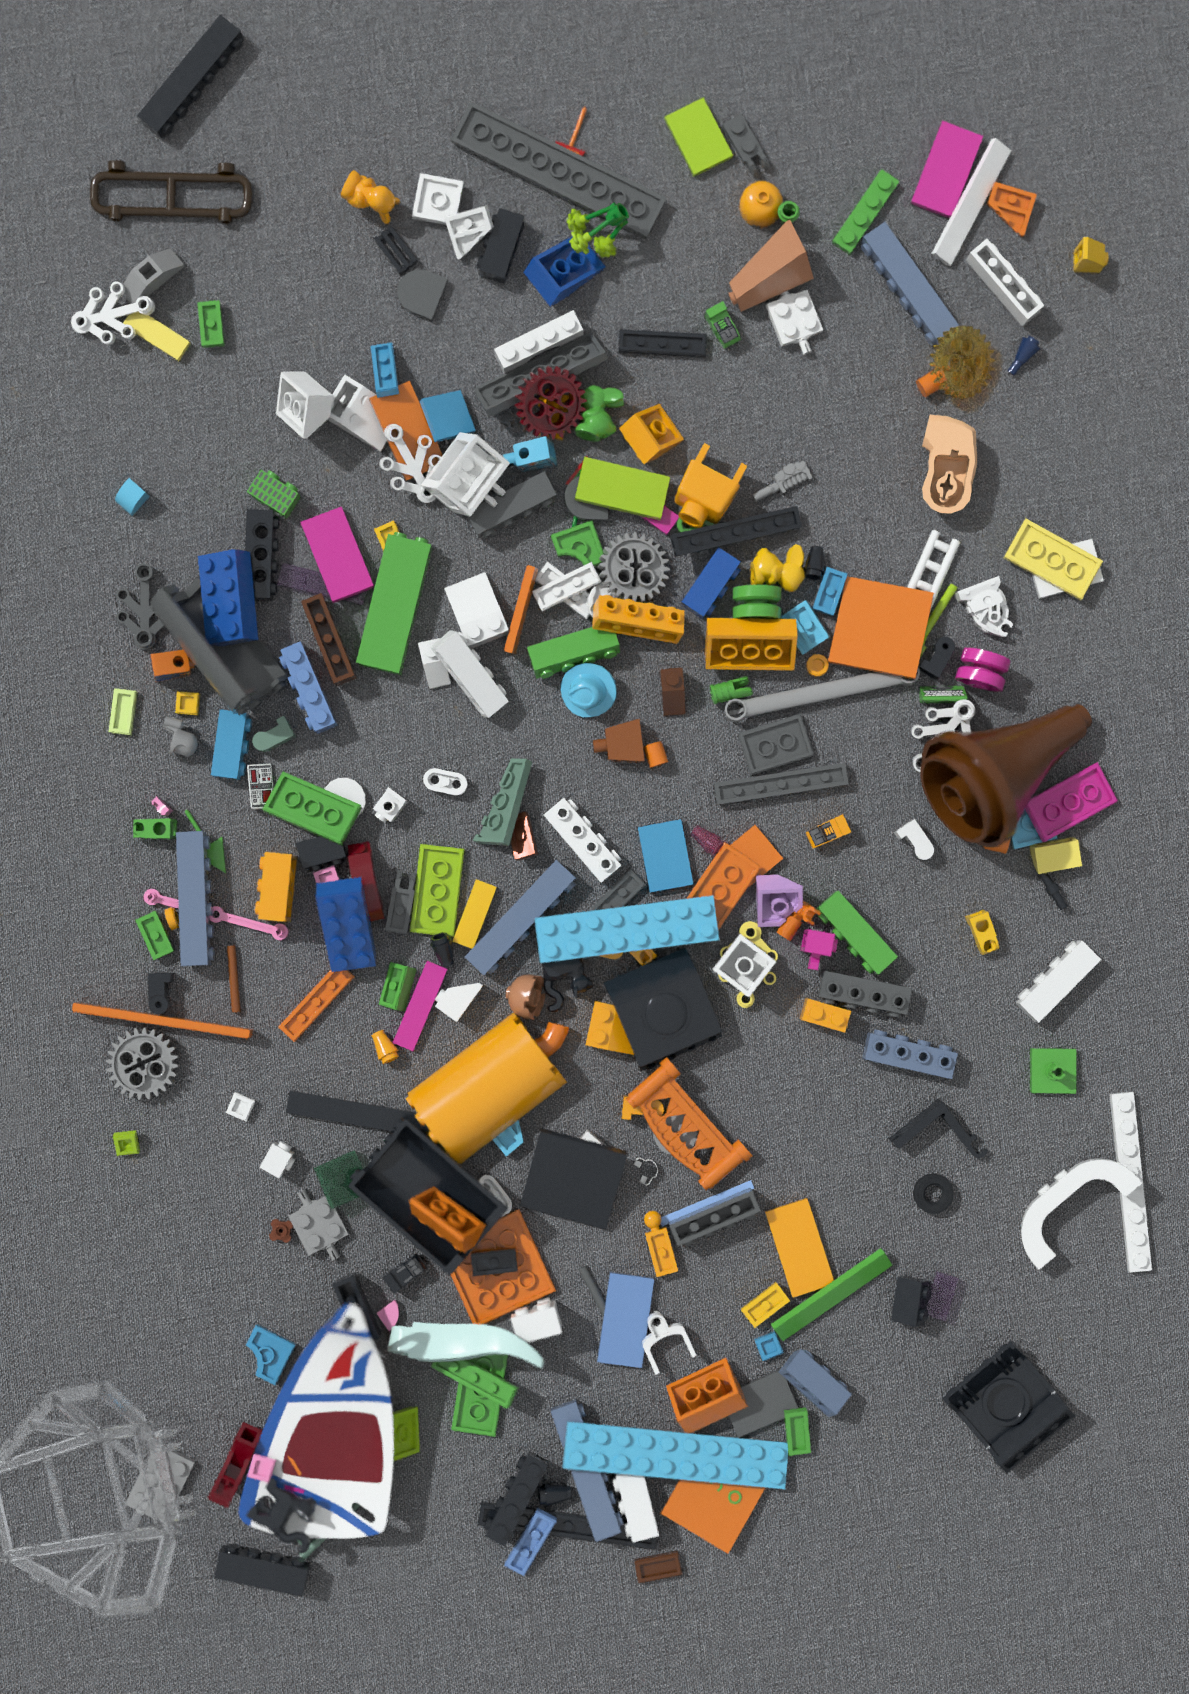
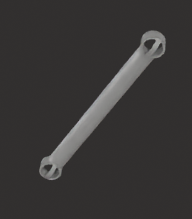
[724,668,920,722]

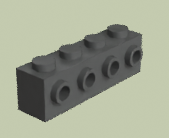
[467,471,557,539]
[817,970,912,1018]
[668,1188,761,1247]

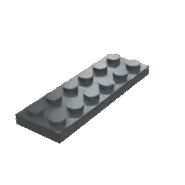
[473,332,608,417]

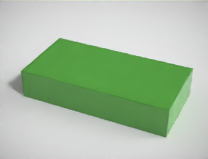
[784,1407,811,1456]

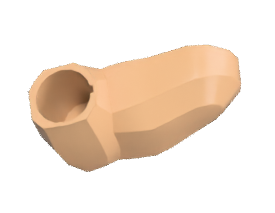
[922,415,977,513]

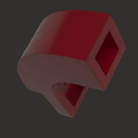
[348,841,385,922]
[207,1422,263,1508]

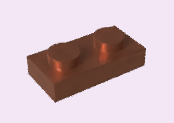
[511,812,538,861]

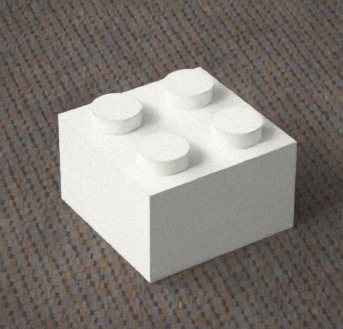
[713,933,776,997]

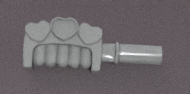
[752,461,812,502]

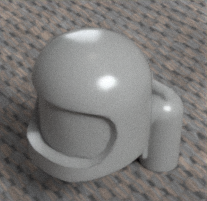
[162,716,198,757]

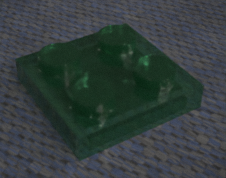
[313,1150,363,1209]

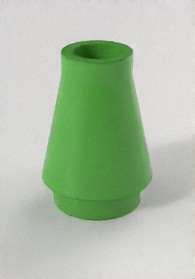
[778,201,800,225]

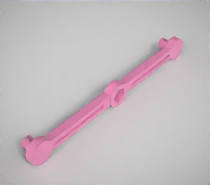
[144,889,289,940]

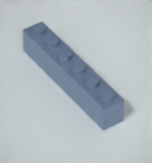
[861,222,961,349]
[176,831,215,966]
[465,860,576,975]
[551,1399,624,1542]

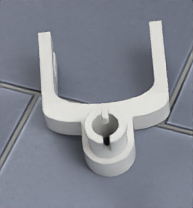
[642,1311,696,1374]

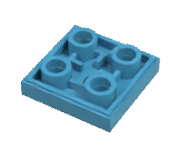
[419,390,476,442]

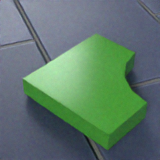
[551,520,604,567]

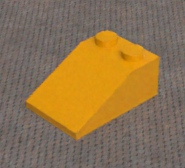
[586,1001,634,1055]

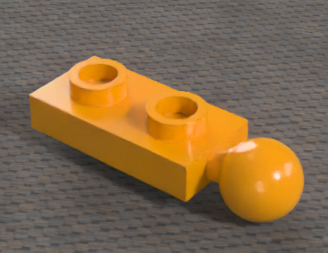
[644,1210,678,1277]

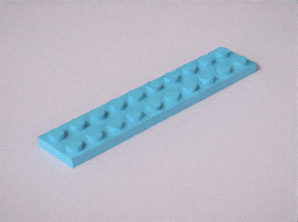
[562,1421,788,1489]

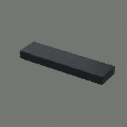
[618,329,707,358]

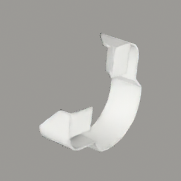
[633,1157,658,1185]

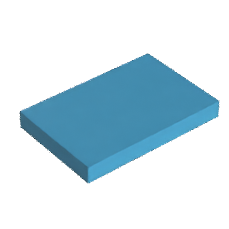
[638,819,693,893]

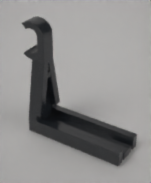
[889,1099,988,1158]

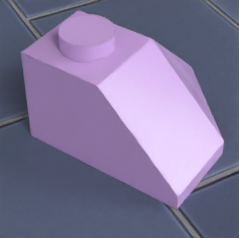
[756,875,803,927]

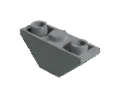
[120,248,185,304]

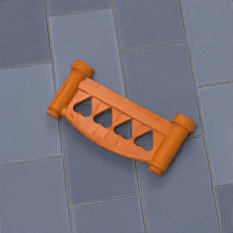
[626,1057,753,1191]

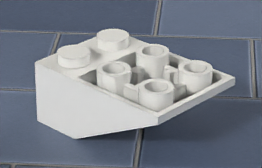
[327,375,387,452]

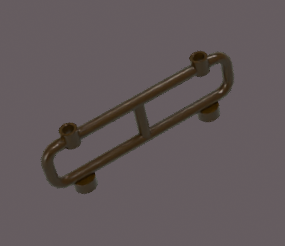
[90,160,252,224]

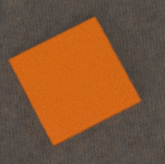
[828,576,934,679]
[451,1209,556,1325]

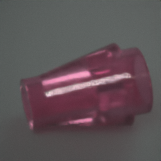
[690,825,724,856]

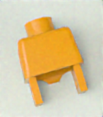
[674,443,747,528]

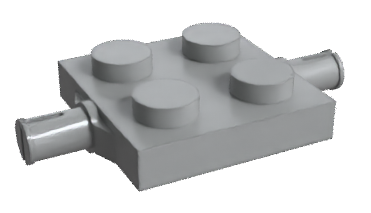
[288,1189,349,1261]

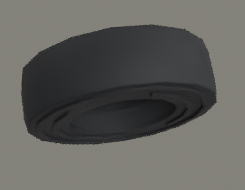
[913,1173,954,1214]

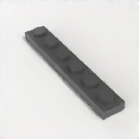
[714,763,849,805]

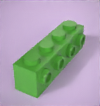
[527,627,620,679]
[816,890,898,975]

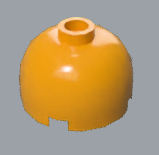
[739,181,783,227]

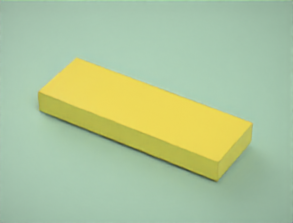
[123,312,191,362]

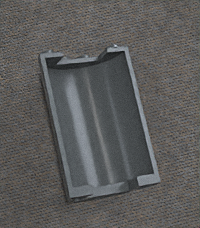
[150,577,290,716]

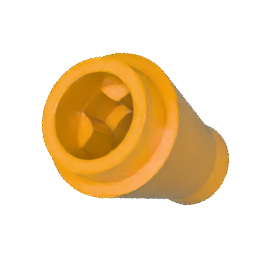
[371,1030,399,1065]

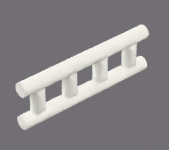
[907,530,960,611]

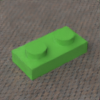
[197,300,225,348]
[135,911,175,960]

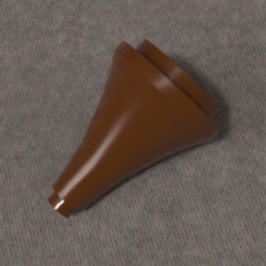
[920,704,1092,848]

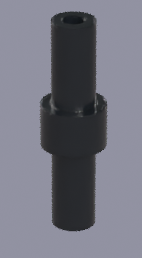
[1038,872,1068,911]

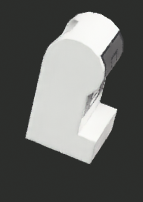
[894,819,934,860]

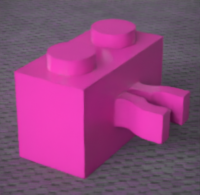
[800,929,838,970]

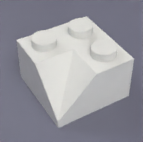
[511,1298,562,1342]

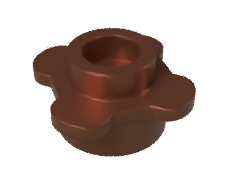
[269,1219,293,1243]

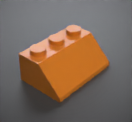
[410,1186,486,1253]
[666,1358,748,1433]

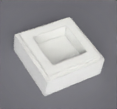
[226,1092,256,1121]

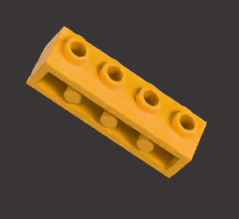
[592,595,685,644]

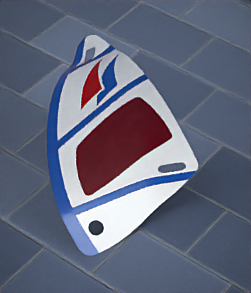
[238,1304,393,1538]

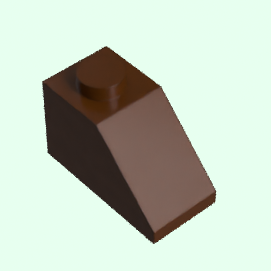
[659,668,686,716]

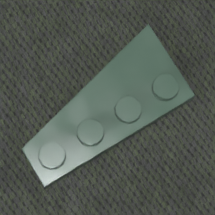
[473,758,532,846]

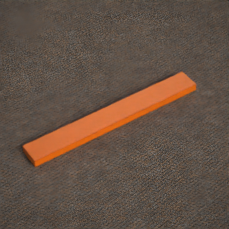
[72,1002,253,1039]

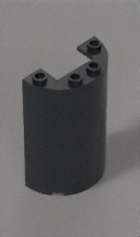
[348,1117,508,1276]

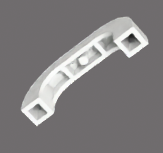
[1021,1158,1142,1270]

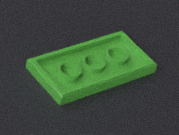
[262,771,362,846]
[451,1354,508,1437]

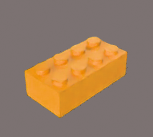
[705,618,798,670]

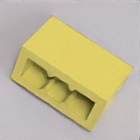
[1030,837,1082,874]

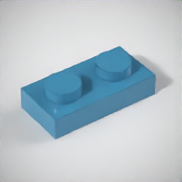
[812,567,847,616]

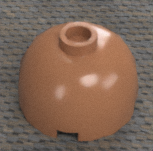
[506,974,545,1020]

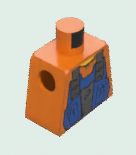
[151,650,197,682]

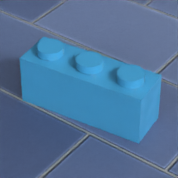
[211,709,252,780]

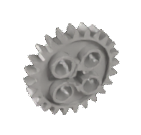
[598,532,670,603]
[106,1027,180,1100]

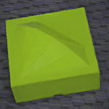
[113,1130,140,1156]

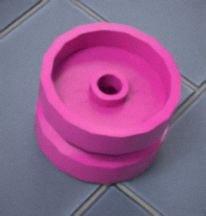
[955,648,1011,692]

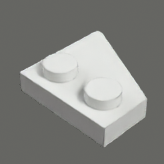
[444,205,494,260]

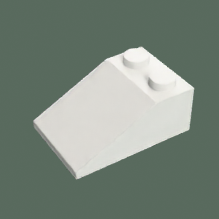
[444,572,509,649]

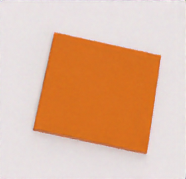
[661,1479,766,1554]

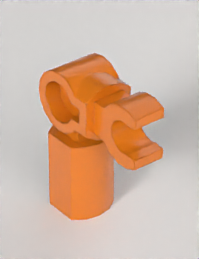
[777,900,821,941]

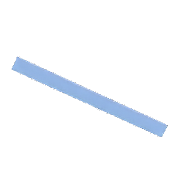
[661,1180,754,1227]

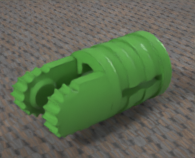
[709,677,753,705]

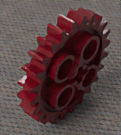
[515,366,587,440]

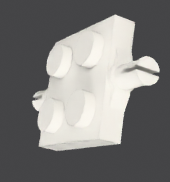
[766,290,823,355]

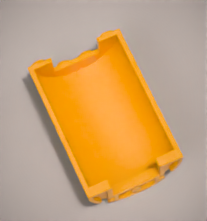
[406,1012,567,1164]

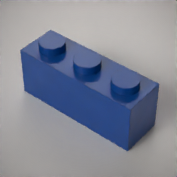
[681,547,741,620]

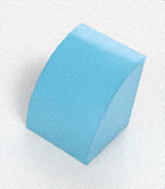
[115,478,150,516]

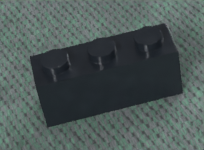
[477,208,525,284]
[332,1272,382,1341]

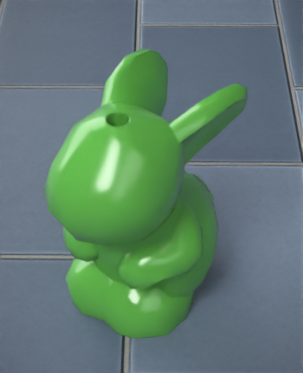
[575,385,624,442]

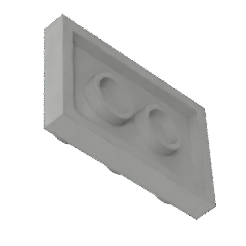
[125,1442,196,1524]

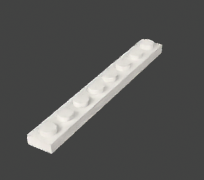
[1110,1092,1152,1272]

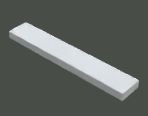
[931,138,1011,266]

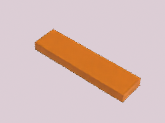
[504,565,538,654]
[278,970,355,1042]

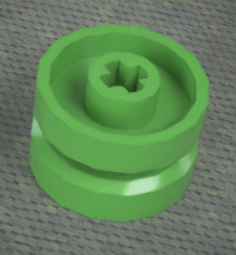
[733,585,781,619]

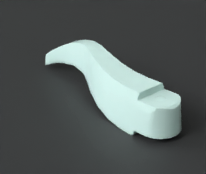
[387,1322,544,1368]

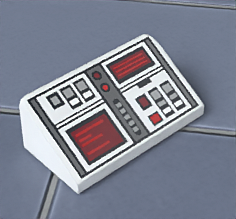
[247,764,274,810]

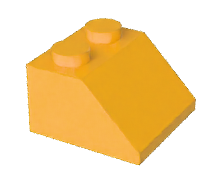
[619,404,684,464]

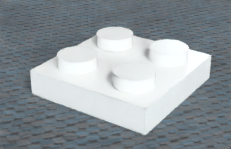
[412,173,464,225]

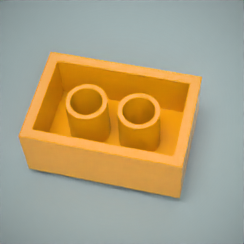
[255,852,297,922]

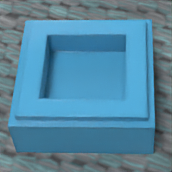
[754,1331,783,1361]

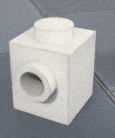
[259,1141,295,1178]

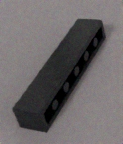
[137,14,244,140]

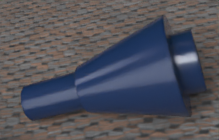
[1007,336,1041,376]

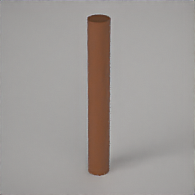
[227,945,241,1012]

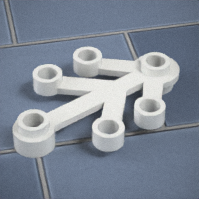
[71,281,155,345]
[379,424,441,503]
[911,699,975,772]

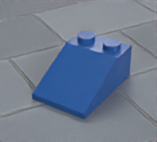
[523,237,606,307]

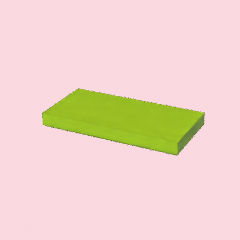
[575,457,670,520]
[410,844,465,937]

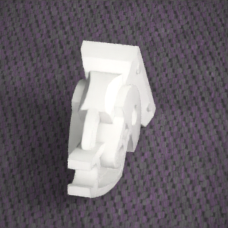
[954,576,1013,637]

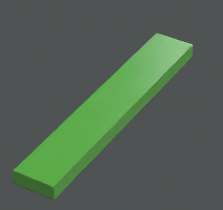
[771,1248,892,1341]

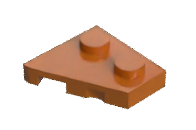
[987,182,1037,237]

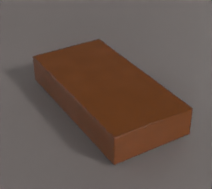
[634,1551,682,1584]

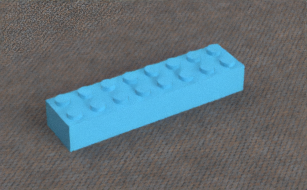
[534,896,719,963]

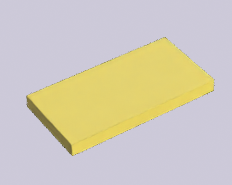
[1003,519,1103,601]

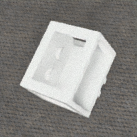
[421,432,510,517]

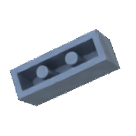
[779,1349,851,1417]

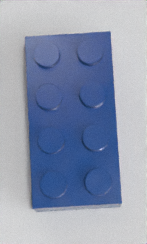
[198,549,258,646]
[316,877,376,972]

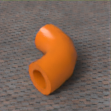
[534,1022,569,1058]

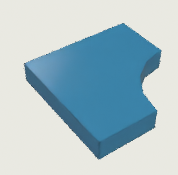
[246,1324,296,1385]

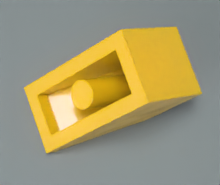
[1074,237,1108,273]

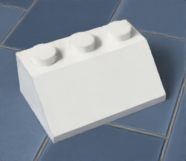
[276,372,334,438]

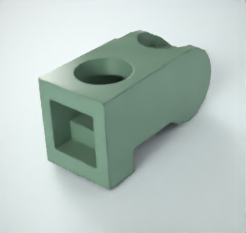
[252,716,296,752]

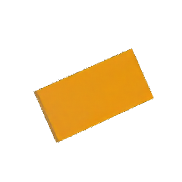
[765,1198,834,1297]

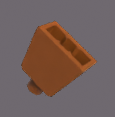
[593,719,645,763]

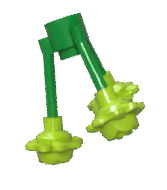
[567,202,629,257]

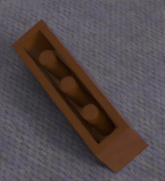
[301,593,357,686]

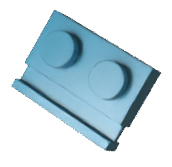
[781,600,830,655]

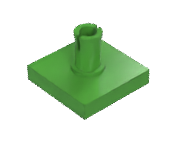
[1030,1048,1076,1094]

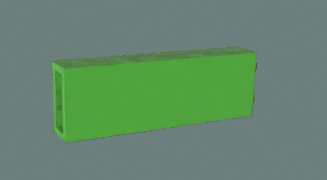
[356,532,433,675]

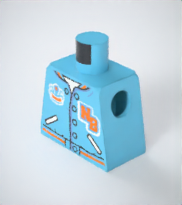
[503,436,558,471]

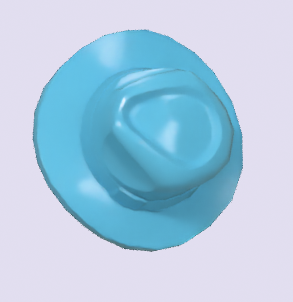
[561,663,617,717]

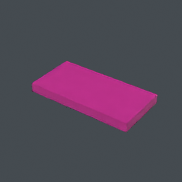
[910,121,983,219]
[300,506,374,603]
[1025,762,1118,842]

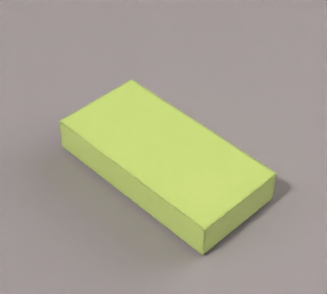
[109,688,138,735]

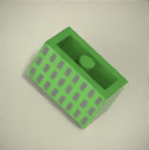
[247,470,301,519]

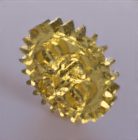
[929,325,995,399]

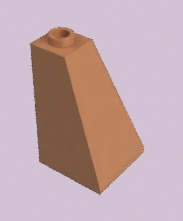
[728,220,814,312]

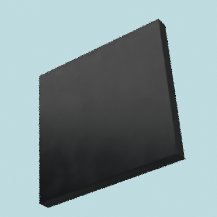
[520,1128,628,1229]

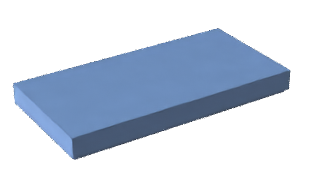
[597,1272,654,1368]

